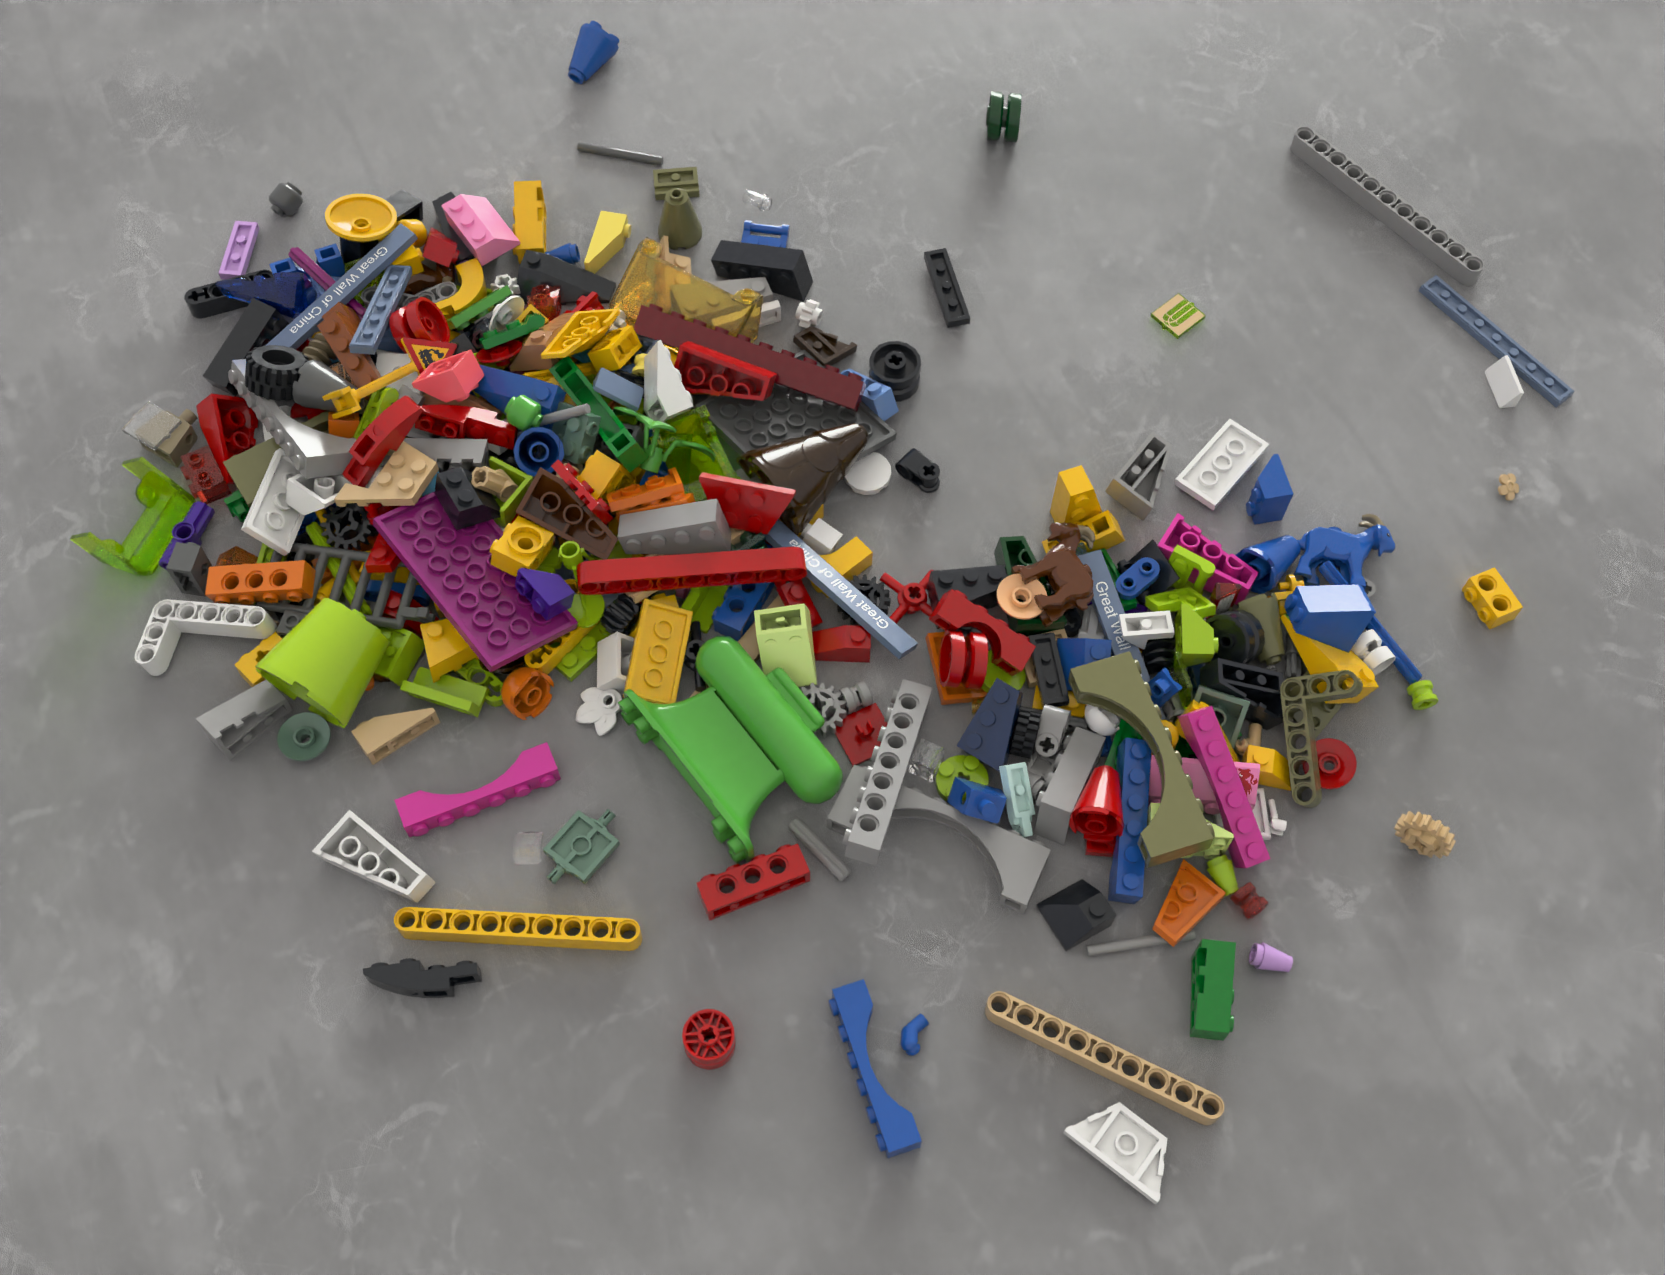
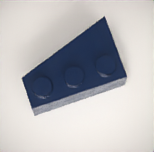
[957,678,1023,772]

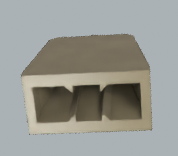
[135,409,198,468]

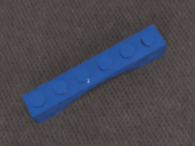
[1108,737,1151,904]
[828,979,922,1158]

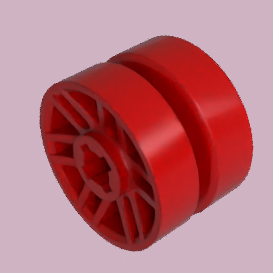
[682,1009,736,1070]

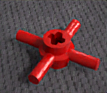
[879,570,934,624]

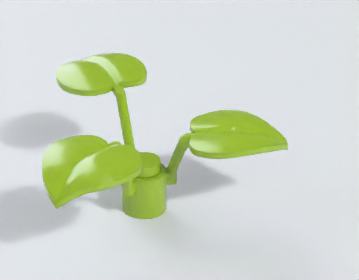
[537,535,632,628]

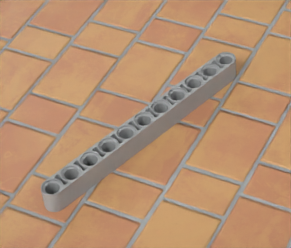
[1290,126,1484,286]

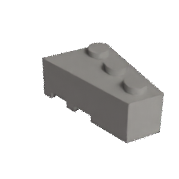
[195,680,292,760]

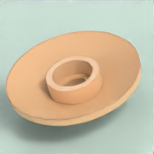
[996,574,1047,620]

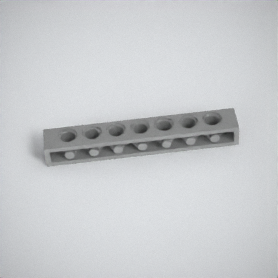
[842,679,932,866]

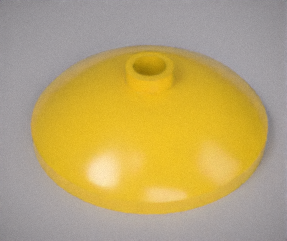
[325,194,397,242]

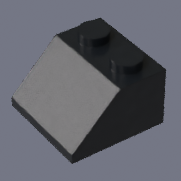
[434,467,501,530]

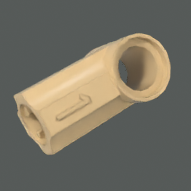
[471,466,518,502]

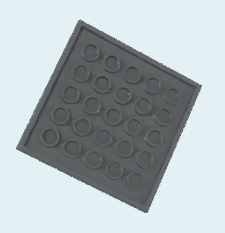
[694,349,897,461]

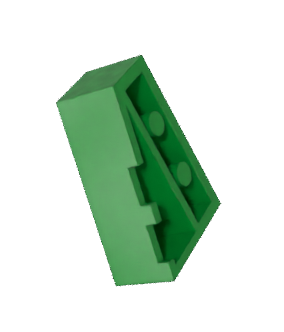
[1190,939,1236,1041]

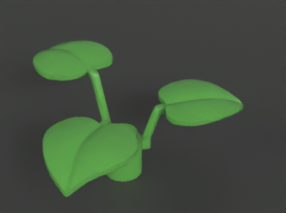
[613,407,716,474]

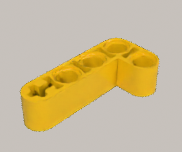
[524,579,602,675]

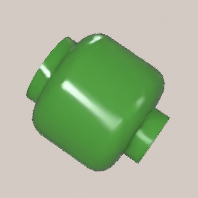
[504,395,544,431]

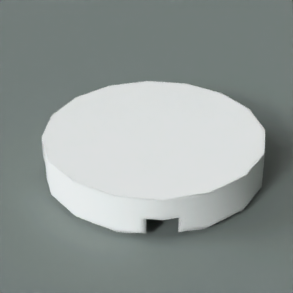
[844,452,891,495]

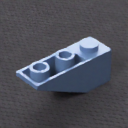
[840,369,899,421]

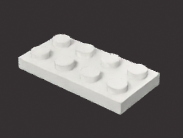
[1174,419,1269,511]
[241,448,305,556]

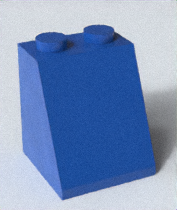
[1284,584,1376,653]

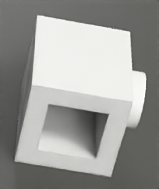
[801,518,843,555]

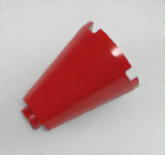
[1069,765,1124,843]

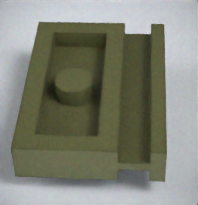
[653,167,700,200]

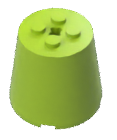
[255,598,390,728]

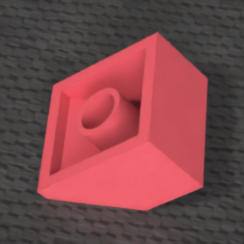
[412,350,485,403]

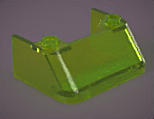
[70,457,196,577]

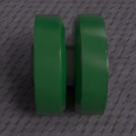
[986,91,1022,142]

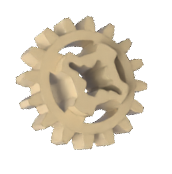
[1394,811,1456,858]

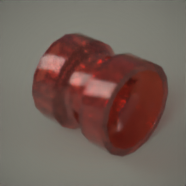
[1230,882,1269,920]

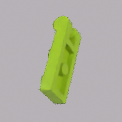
[353,387,399,440]

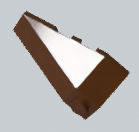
[515,467,618,560]

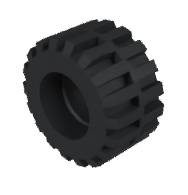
[245,345,309,401]

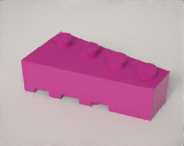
[1158,513,1258,605]

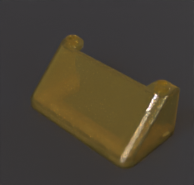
[609,237,763,353]

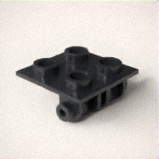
[1117,539,1180,606]

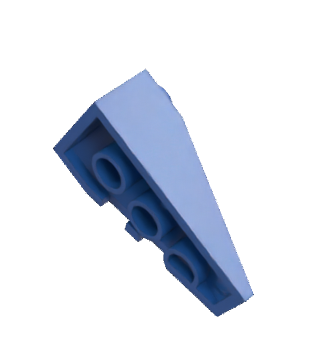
[474,364,566,430]

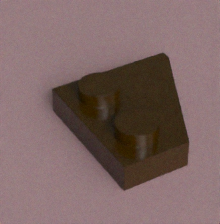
[793,326,857,368]

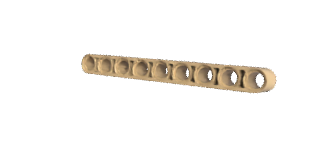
[985,991,1225,1126]

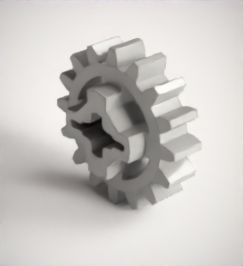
[801,682,846,738]

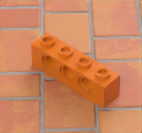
[205,560,316,605]

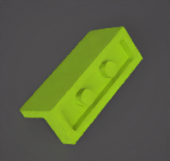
[400,667,488,718]

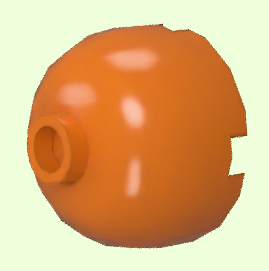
[501,667,554,720]

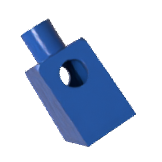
[947,777,1007,824]

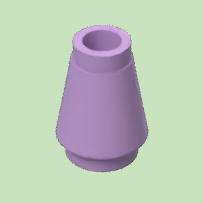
[1249,942,1293,972]

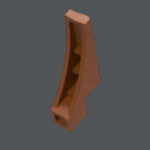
[317,302,386,401]

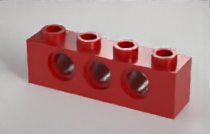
[696,843,810,921]

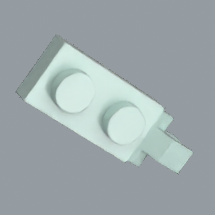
[999,762,1035,837]

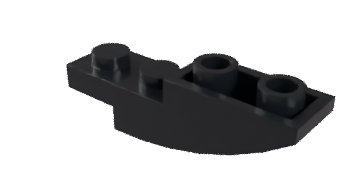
[363,958,482,998]

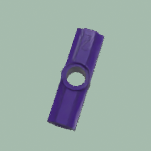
[158,501,215,571]

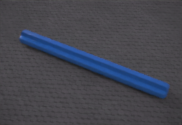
[1318,561,1422,684]

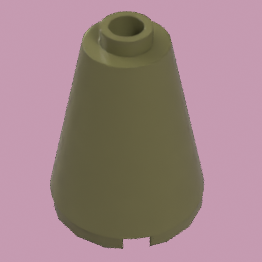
[658,188,702,250]
[1227,593,1285,666]

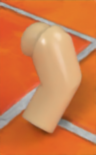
[1235,723,1262,756]

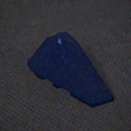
[216,272,317,319]

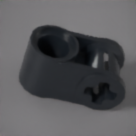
[895,448,940,493]

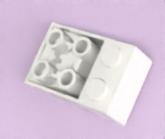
[644,340,693,431]

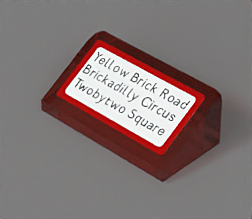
[1206,582,1241,620]

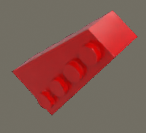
[674,341,777,401]

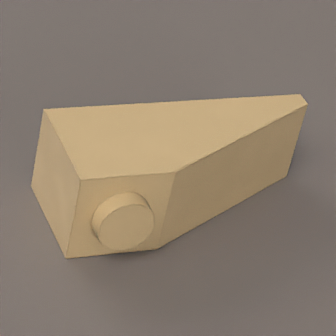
[351,708,440,765]

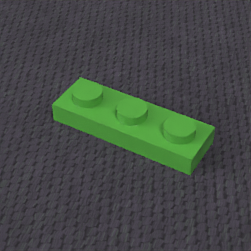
[447,285,512,331]

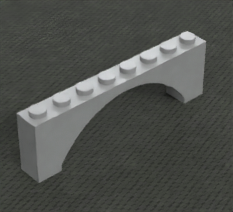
[228,359,356,479]
[827,765,1051,914]

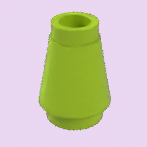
[1206,854,1239,897]

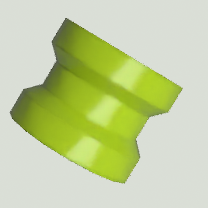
[1406,680,1438,710]

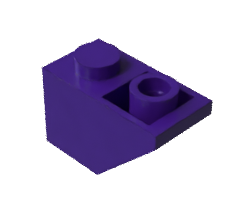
[515,568,575,621]

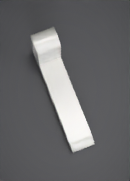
[134,599,277,676]

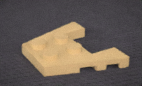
[334,441,439,507]

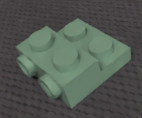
[552,402,601,464]

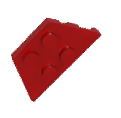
[699,472,796,535]

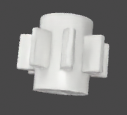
[490,274,520,299]
[795,299,823,328]

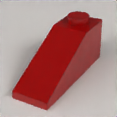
[422,227,460,267]
[812,625,871,663]

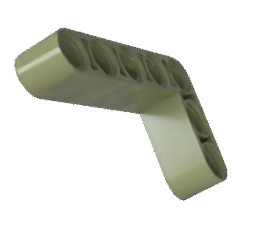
[1280,670,1363,808]

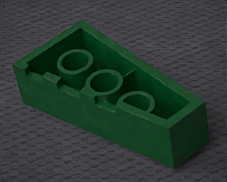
[994,536,1067,637]

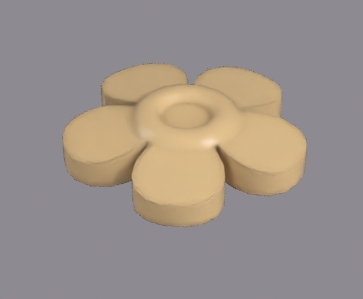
[1498,473,1519,501]

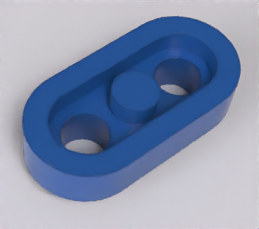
[1115,557,1160,600]

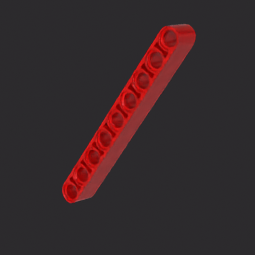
[576,547,807,595]

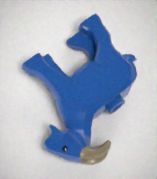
[1294,514,1395,590]

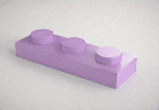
[218,221,260,280]

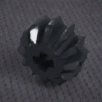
[601,593,642,634]

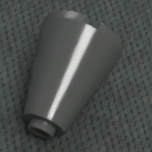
[292,360,365,414]

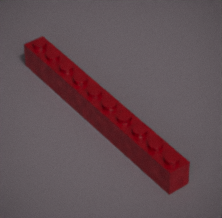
[634,304,866,412]

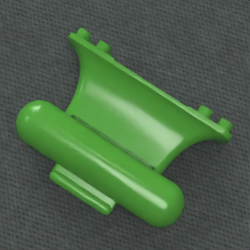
[618,636,843,864]

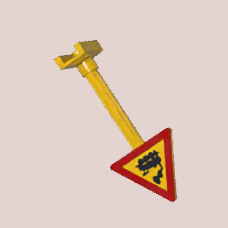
[322,338,457,419]

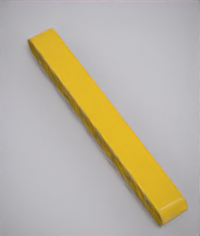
[394,907,642,951]

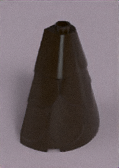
[736,423,868,535]

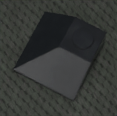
[1036,879,1116,951]

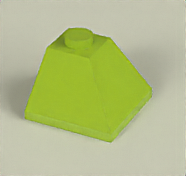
[1174,604,1219,668]

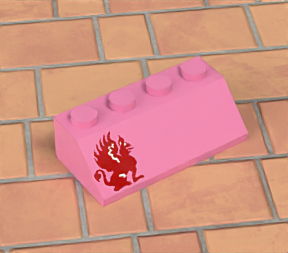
[1148,755,1260,815]

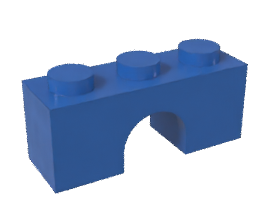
[269,243,347,299]

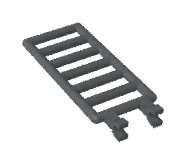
[255,542,436,630]

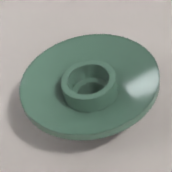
[277,712,331,761]

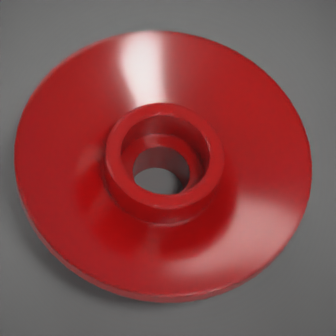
[476,340,523,366]
[1302,738,1357,789]

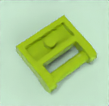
[1169,544,1216,595]

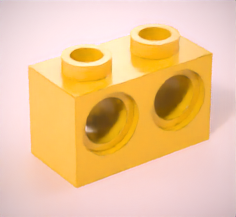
[587,325,642,373]
[1462,567,1523,630]

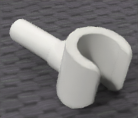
[1268,799,1287,836]

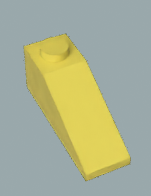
[584,211,631,274]

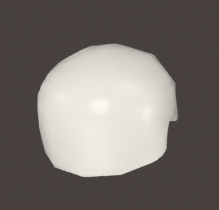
[1085,704,1120,736]

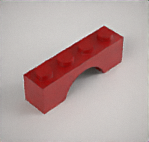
[929,589,1036,676]

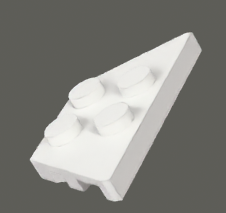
[1063,1102,1168,1205]

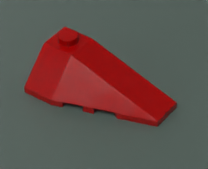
[196,393,258,484]

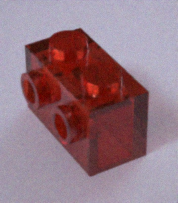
[524,285,562,322]
[180,445,232,504]

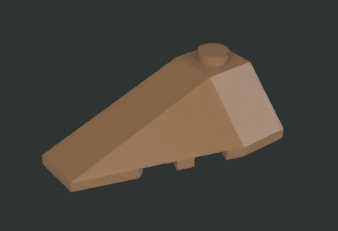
[510,313,575,372]

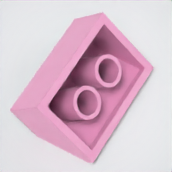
[441,194,520,266]

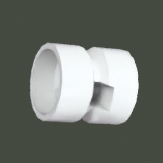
[1351,629,1396,676]

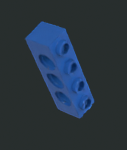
[712,541,775,641]

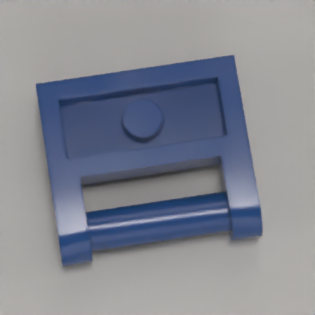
[741,220,790,248]

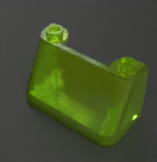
[649,404,741,502]

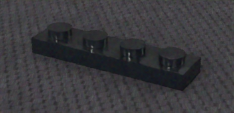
[924,248,970,328]

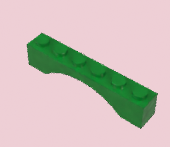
[549,356,649,473]

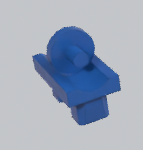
[1148,668,1183,708]

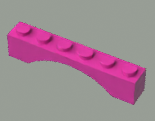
[1178,706,1270,868]
[394,742,561,837]

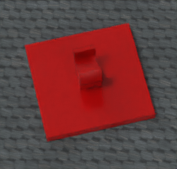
[835,703,888,767]

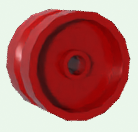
[389,297,450,354]
[939,630,988,690]

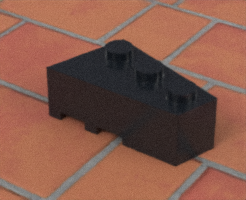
[927,565,1007,629]
[1200,658,1284,730]

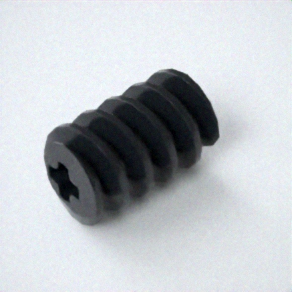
[1143,624,1176,675]

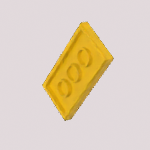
[623,598,693,704]

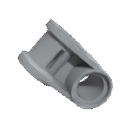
[1035,704,1071,757]

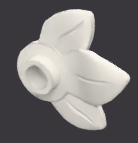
[575,687,623,736]

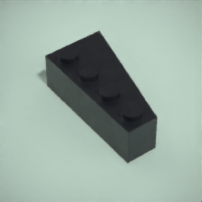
[340,189,423,270]
[711,240,813,302]
[203,298,289,397]

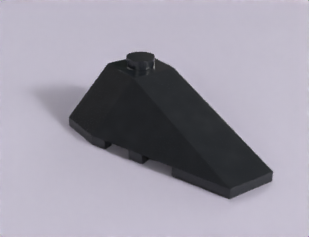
[515,250,616,307]

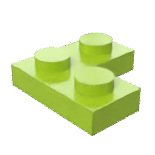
[1145,586,1216,619]

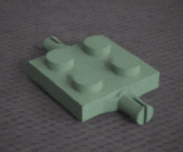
[543,809,620,884]

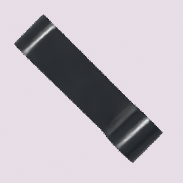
[184,270,285,319]

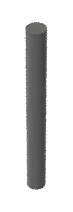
[577,142,663,166]

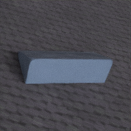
[593,368,644,411]

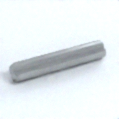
[788,818,851,881]

